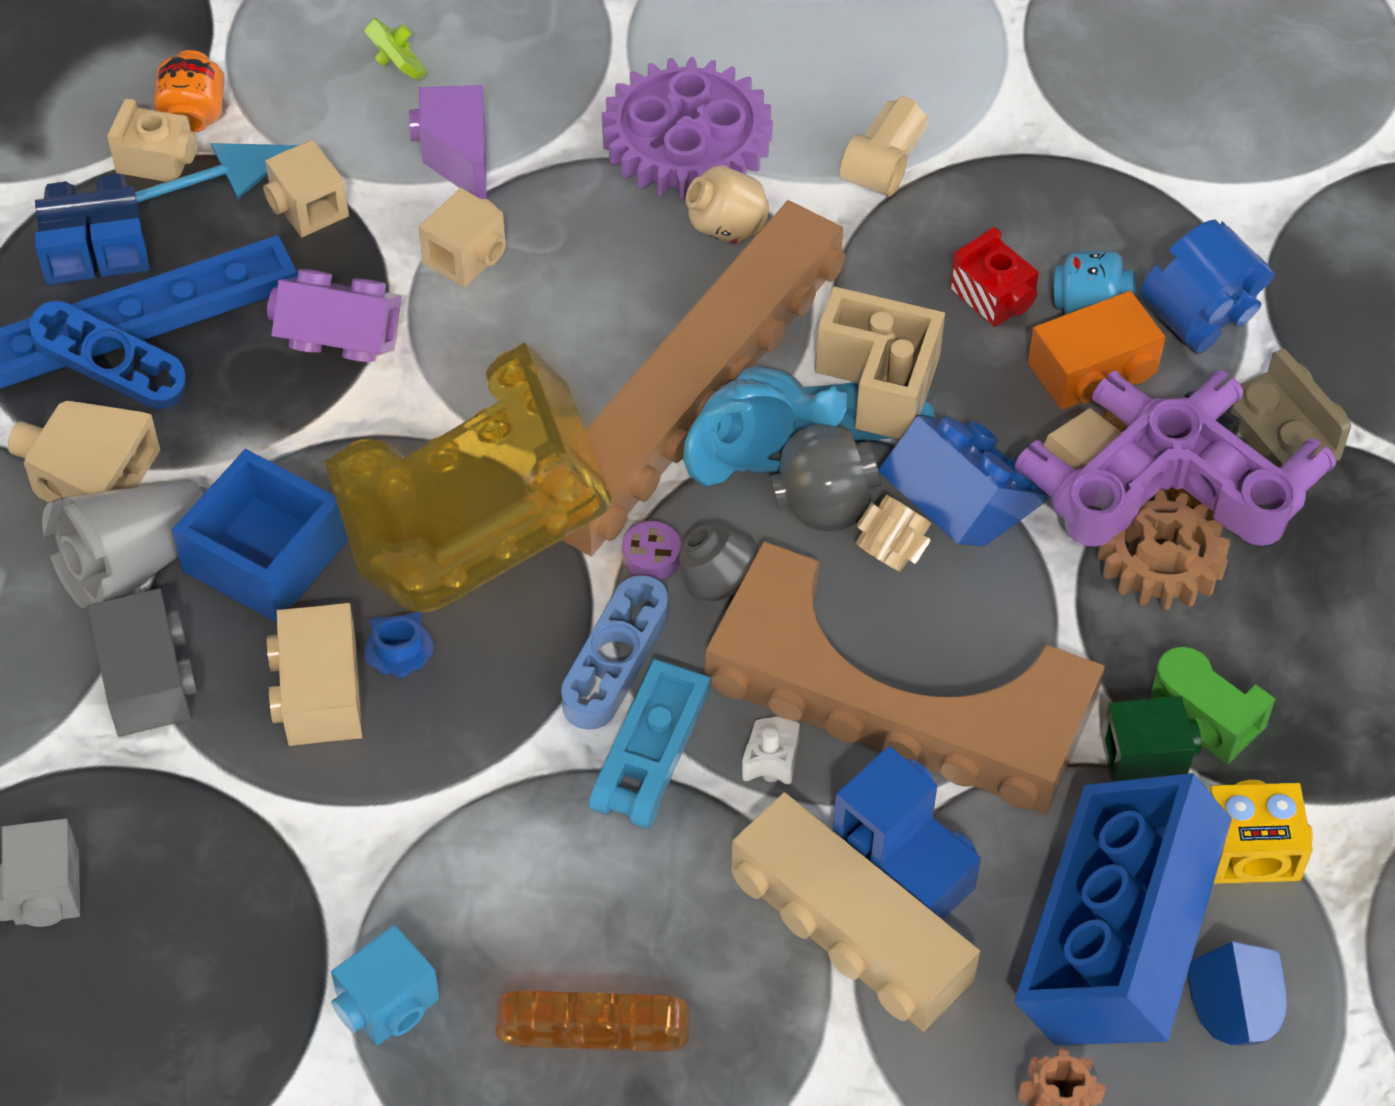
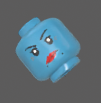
[1054,251,1136,315]

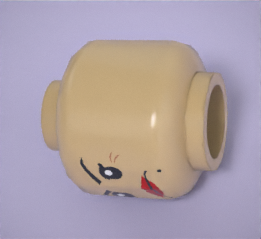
[686,165,769,244]

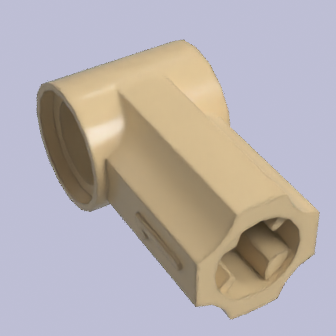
[839,96,928,197]

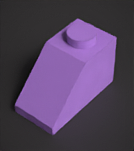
[409,85,487,199]

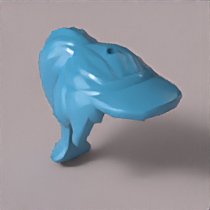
[683,365,847,487]

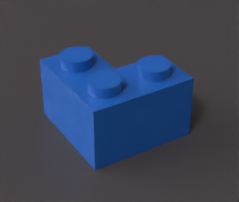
[833,746,981,920]

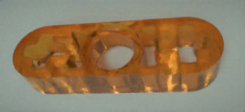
[495,991,690,1052]

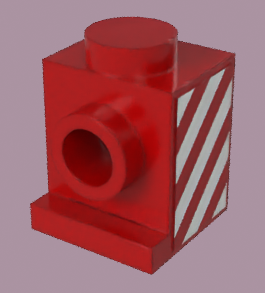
[950,226,1039,327]

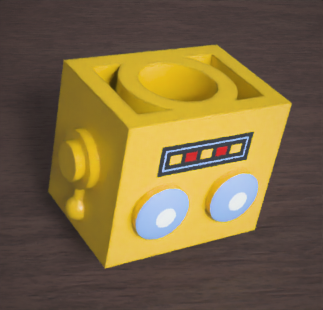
[1210,780,1313,884]

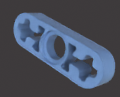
[561,575,668,730]

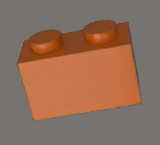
[1027,290,1166,410]

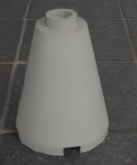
[42,480,207,609]

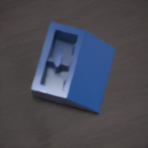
[878,416,1049,546]

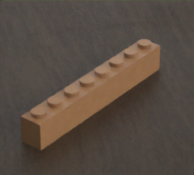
[532,200,846,557]

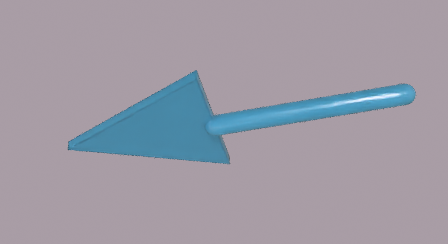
[135,143,299,203]

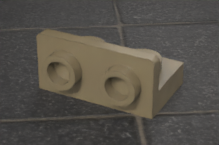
[1231,348,1351,467]

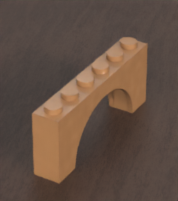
[705,541,1105,814]

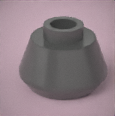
[679,524,757,601]

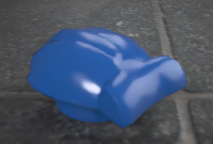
[364,612,434,678]

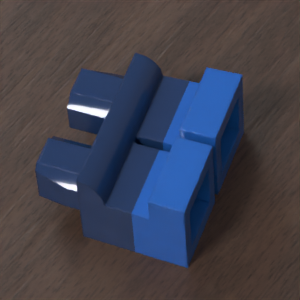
[35,174,150,285]

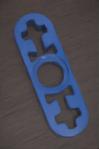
[30,301,186,409]

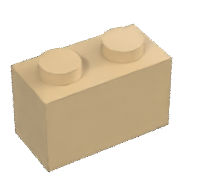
[267,603,363,746]

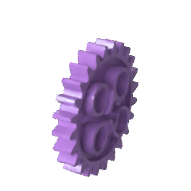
[602,57,773,199]

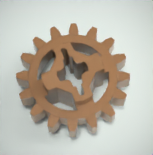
[1097,489,1230,610]

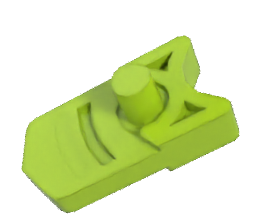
[364,17,428,80]

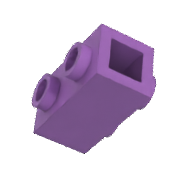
[267,269,402,362]

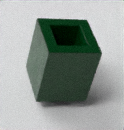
[1101,696,1201,782]

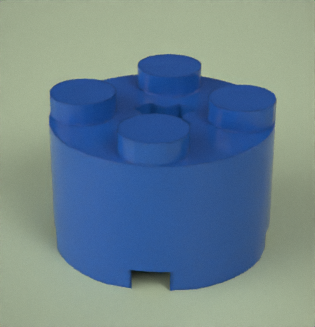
[1140,219,1275,354]

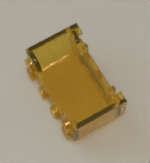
[324,342,612,613]

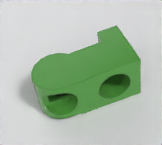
[1151,647,1276,765]

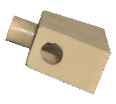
[8,401,160,502]

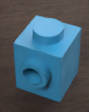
[331,925,440,1046]

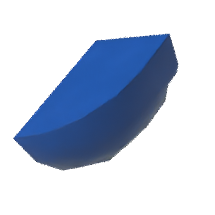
[1188,941,1287,1046]

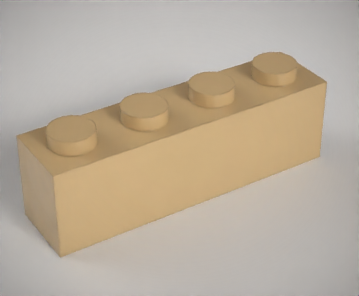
[731,792,980,1032]

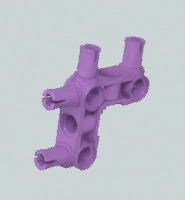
[1014,370,1336,547]

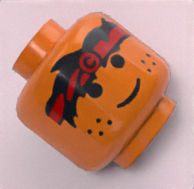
[153,50,225,132]

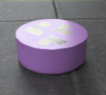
[622,521,681,580]

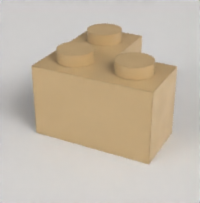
[815,287,945,440]

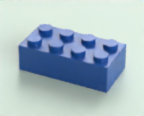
[1014,773,1232,1045]

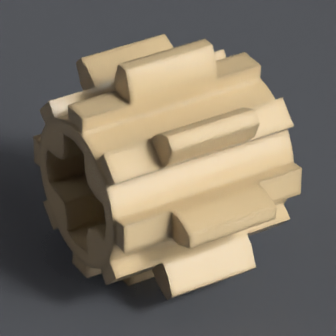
[856,494,932,572]

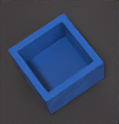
[171,448,348,623]

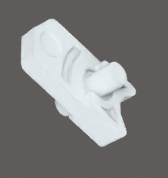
[742,716,800,784]

